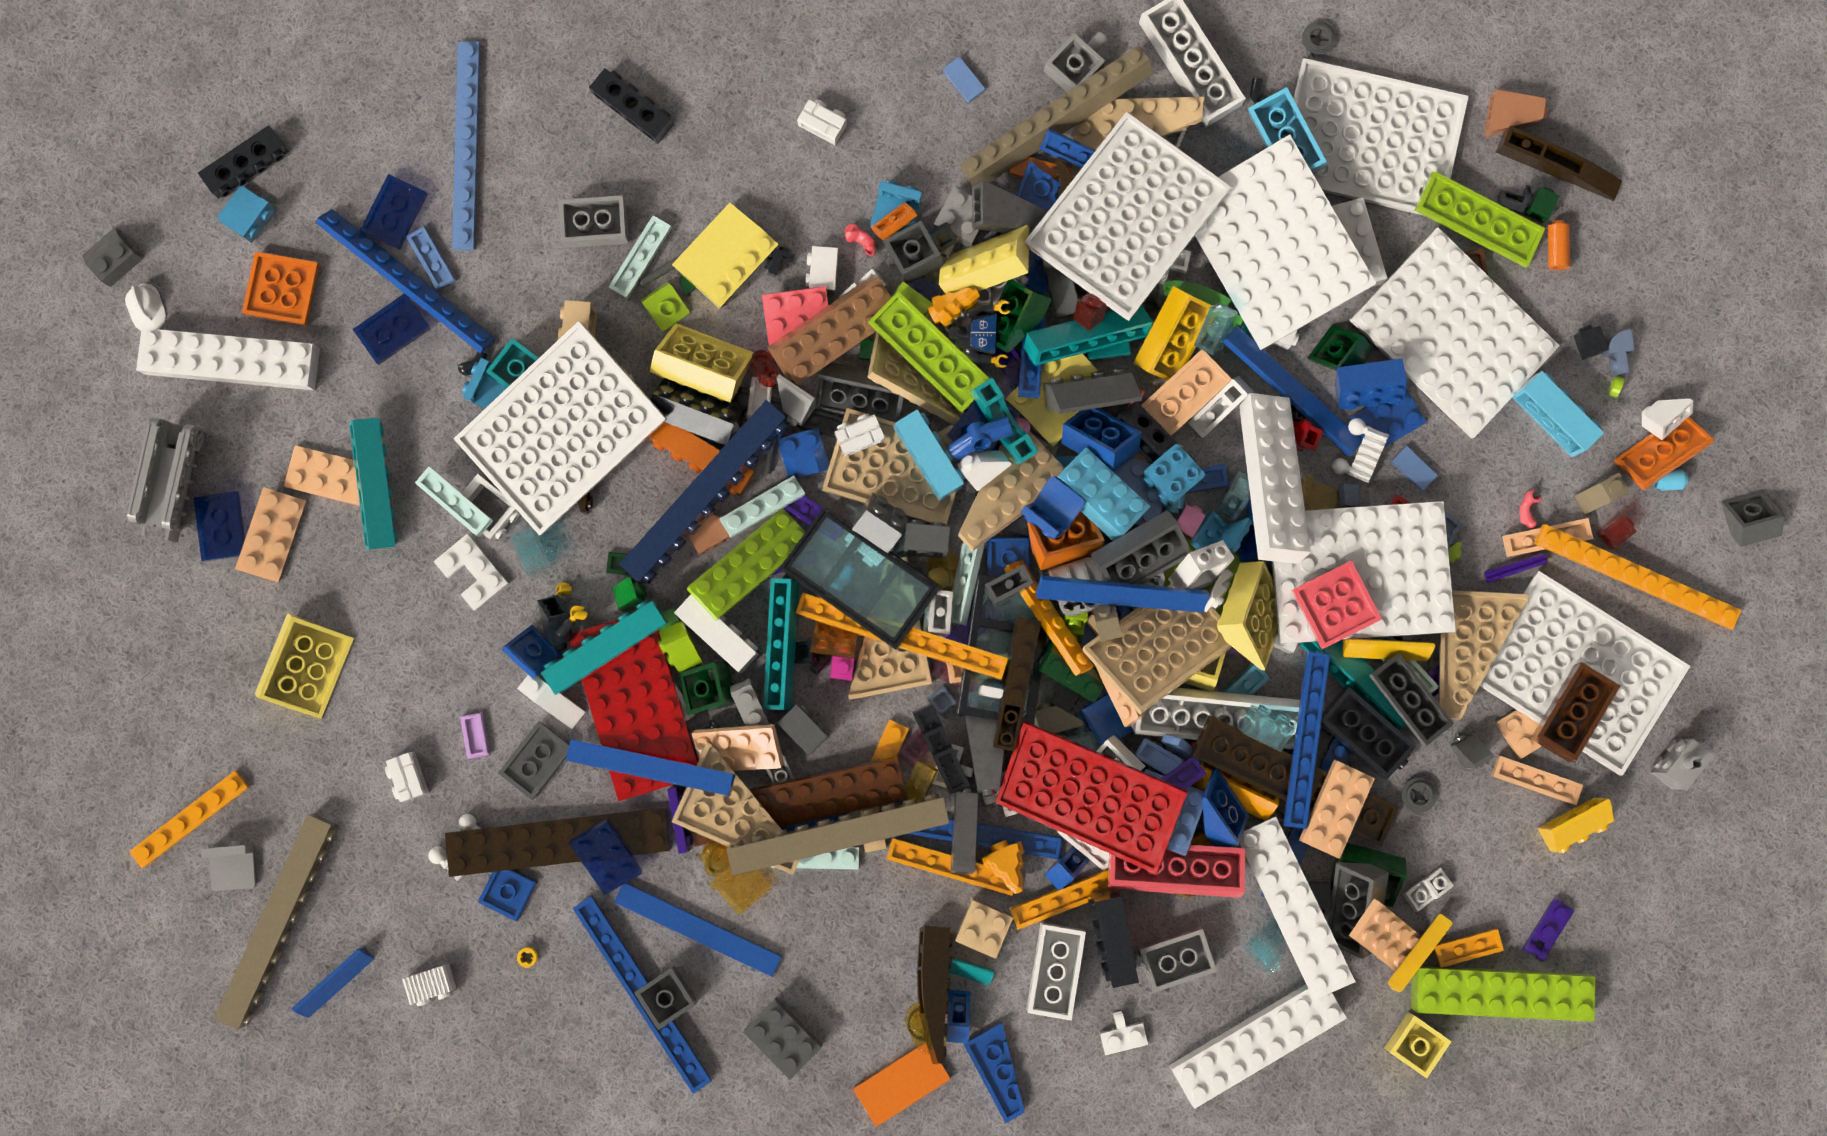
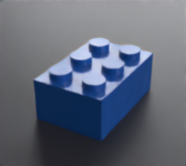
[1335,358,1407,410]
[1061,408,1142,472]

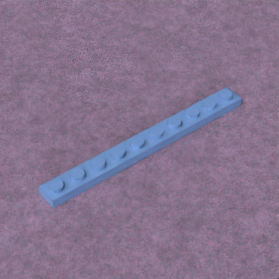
[452,42,481,250]

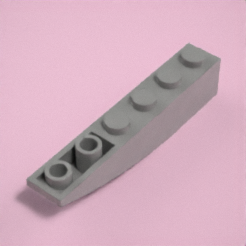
[730,678,795,784]

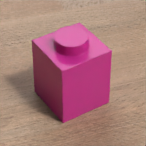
[830,656,855,681]

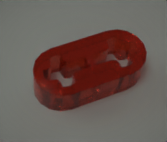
[752,350,778,387]

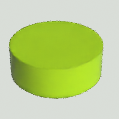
[1608,375,1624,398]

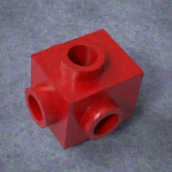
[1293,419,1323,452]

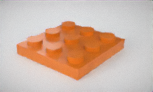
[242,251,320,326]

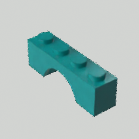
[970,378,1039,465]

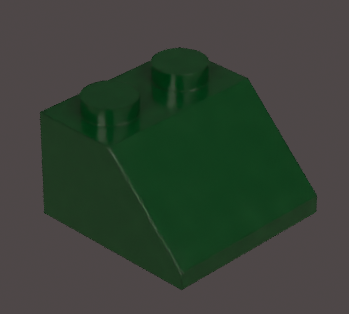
[678,662,735,715]

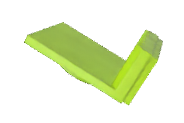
[641,281,690,332]

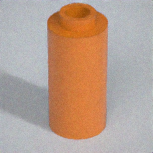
[1548,220,1571,270]

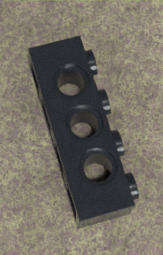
[589,68,673,144]
[198,125,289,199]
[1117,402,1197,464]

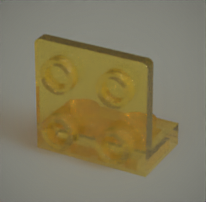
[1301,475,1339,511]
[709,866,772,915]

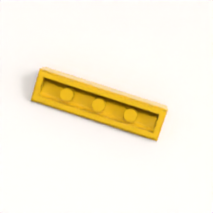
[1342,638,1435,661]
[1388,914,1453,992]

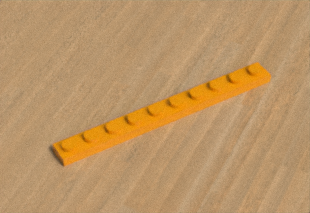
[1534,524,1741,630]
[795,593,1009,680]
[1009,831,1213,930]

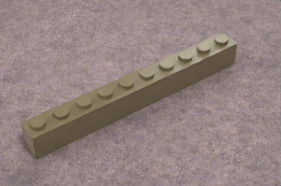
[959,45,1154,186]
[726,793,949,876]
[214,814,337,1029]

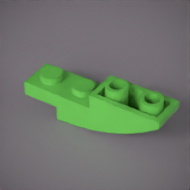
[1162,280,1243,329]

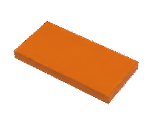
[1614,417,1714,491]
[853,1041,951,1127]

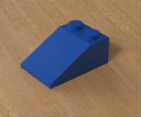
[1202,768,1249,847]

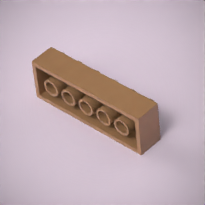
[767,276,891,386]

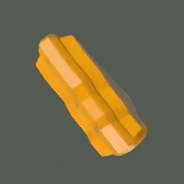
[928,288,980,327]
[981,840,1024,894]

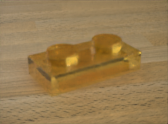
[904,759,939,802]

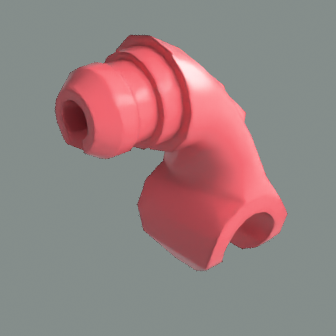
[845,224,877,256]
[1519,489,1542,529]

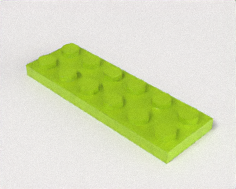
[1414,171,1545,268]
[868,291,990,413]
[687,508,805,621]

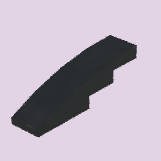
[912,703,970,795]

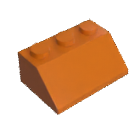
[1027,511,1105,571]

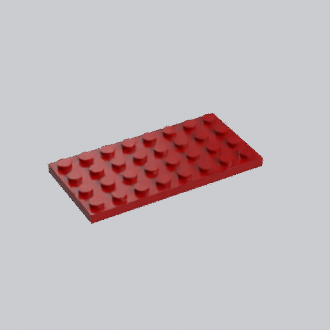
[570,619,698,802]
[995,722,1189,874]

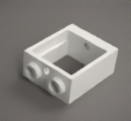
[462,474,520,541]
[1168,540,1234,589]

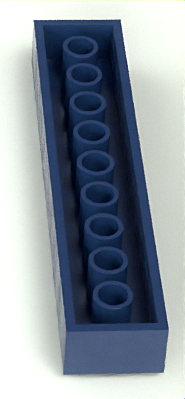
[619,400,788,585]

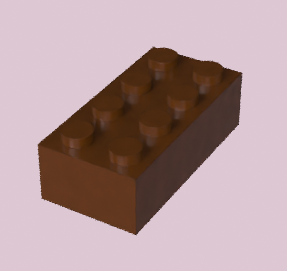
[1530,662,1621,762]

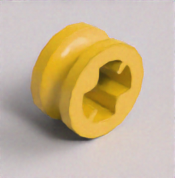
[517,947,538,968]

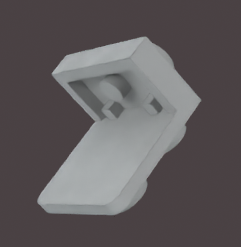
[201,840,256,891]

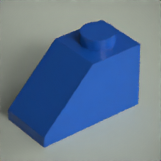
[1044,846,1090,890]
[946,990,971,1043]

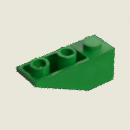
[612,577,648,610]

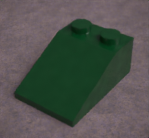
[994,279,1052,353]

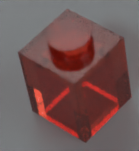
[1073,293,1107,331]
[1596,515,1637,549]

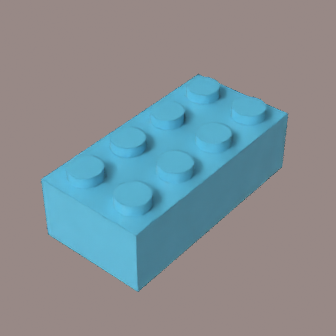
[1248,87,1327,174]
[1512,371,1604,457]
[894,410,965,502]
[1057,447,1151,541]

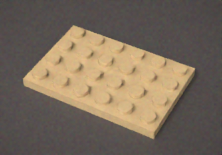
[822,408,961,527]
[1082,584,1232,715]

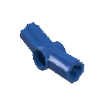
[947,416,1013,462]

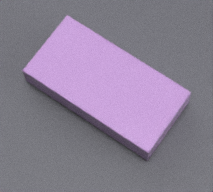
[460,712,490,759]

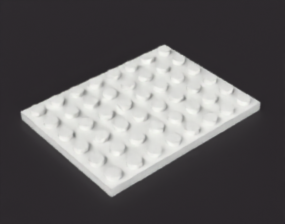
[1293,58,1468,215]
[1025,112,1231,321]
[1195,135,1376,350]
[1349,227,1560,438]
[454,321,667,535]
[1272,501,1456,644]
[1480,571,1690,776]

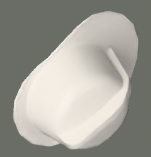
[125,283,166,331]

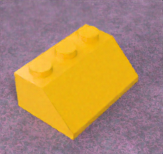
[1538,797,1614,854]

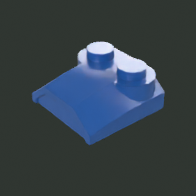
[777,428,830,479]

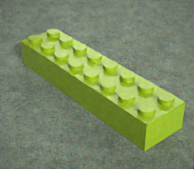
[1411,966,1595,1022]

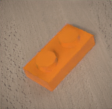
[871,202,917,240]

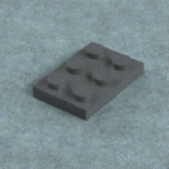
[498,721,569,800]

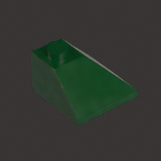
[1308,324,1374,371]

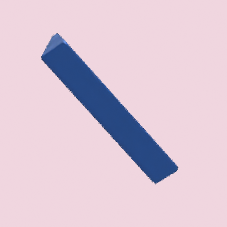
[292,947,374,1018]

